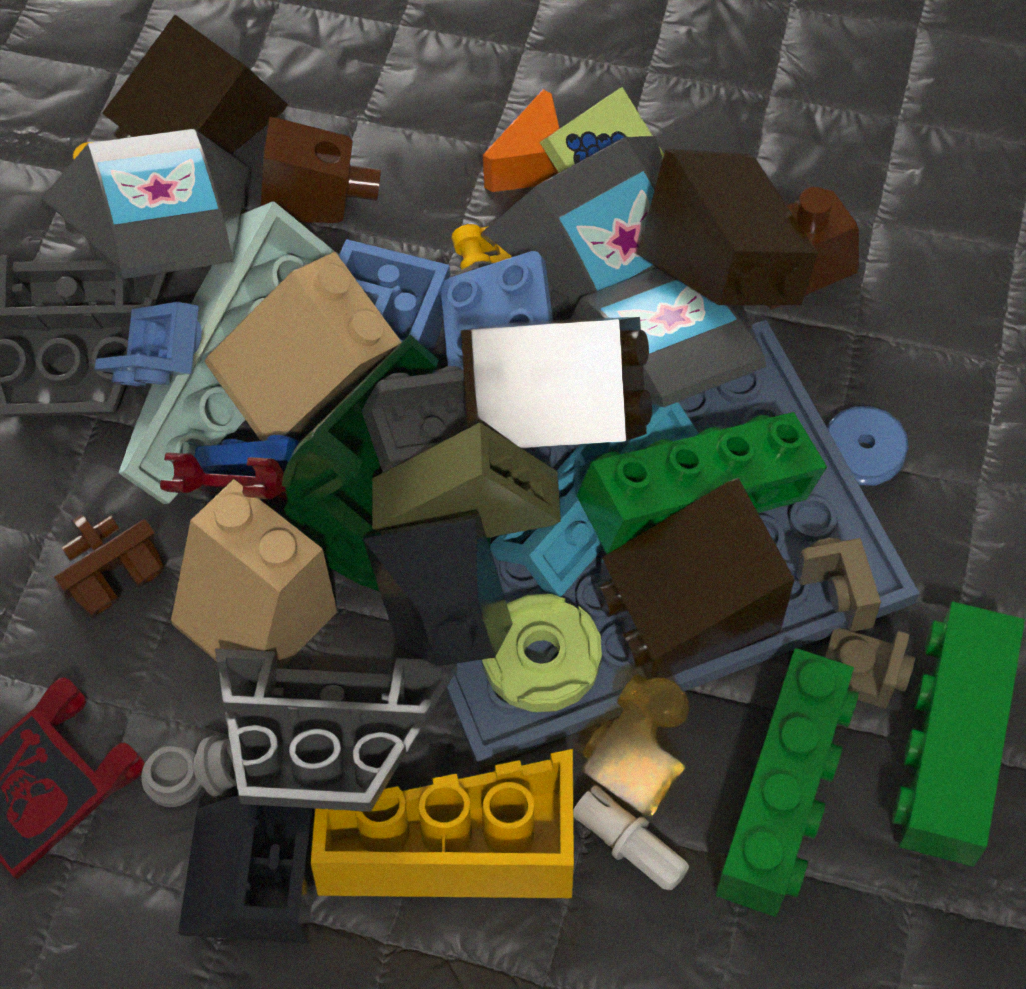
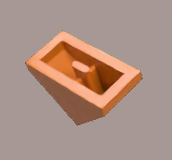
[483,89,559,192]

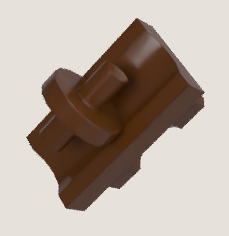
[54,514,164,618]

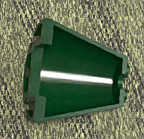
[282,334,490,592]

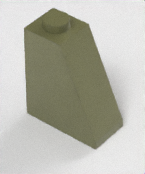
[372,423,561,538]

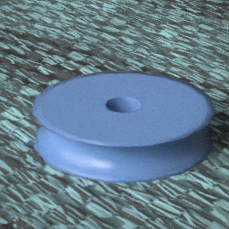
[827,406,909,486]

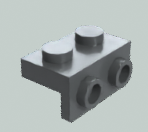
[361,366,468,472]

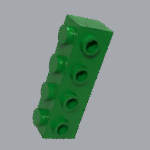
[576,412,827,554]
[892,601,1025,867]
[716,648,859,917]

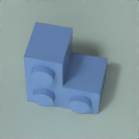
[339,239,450,353]

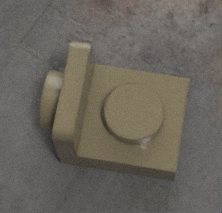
[796,538,881,632]
[825,628,915,709]

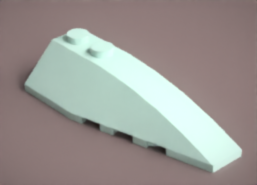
[119,201,339,504]

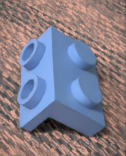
[95,302,202,387]

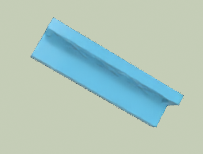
[490,402,699,597]

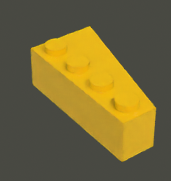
[311,749,574,898]

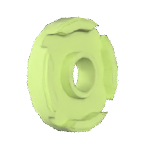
[482,594,602,712]

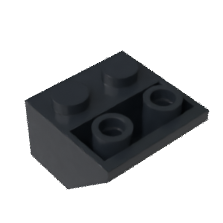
[178,796,315,943]

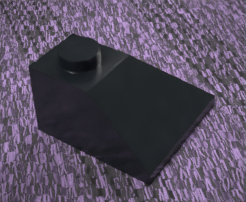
[363,514,513,666]

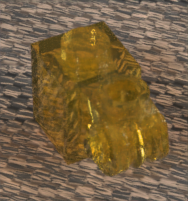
[581,673,689,817]

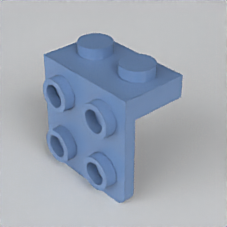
[441,251,553,370]

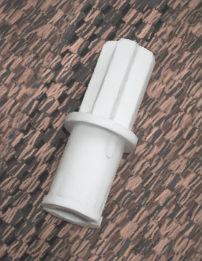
[573,785,689,890]

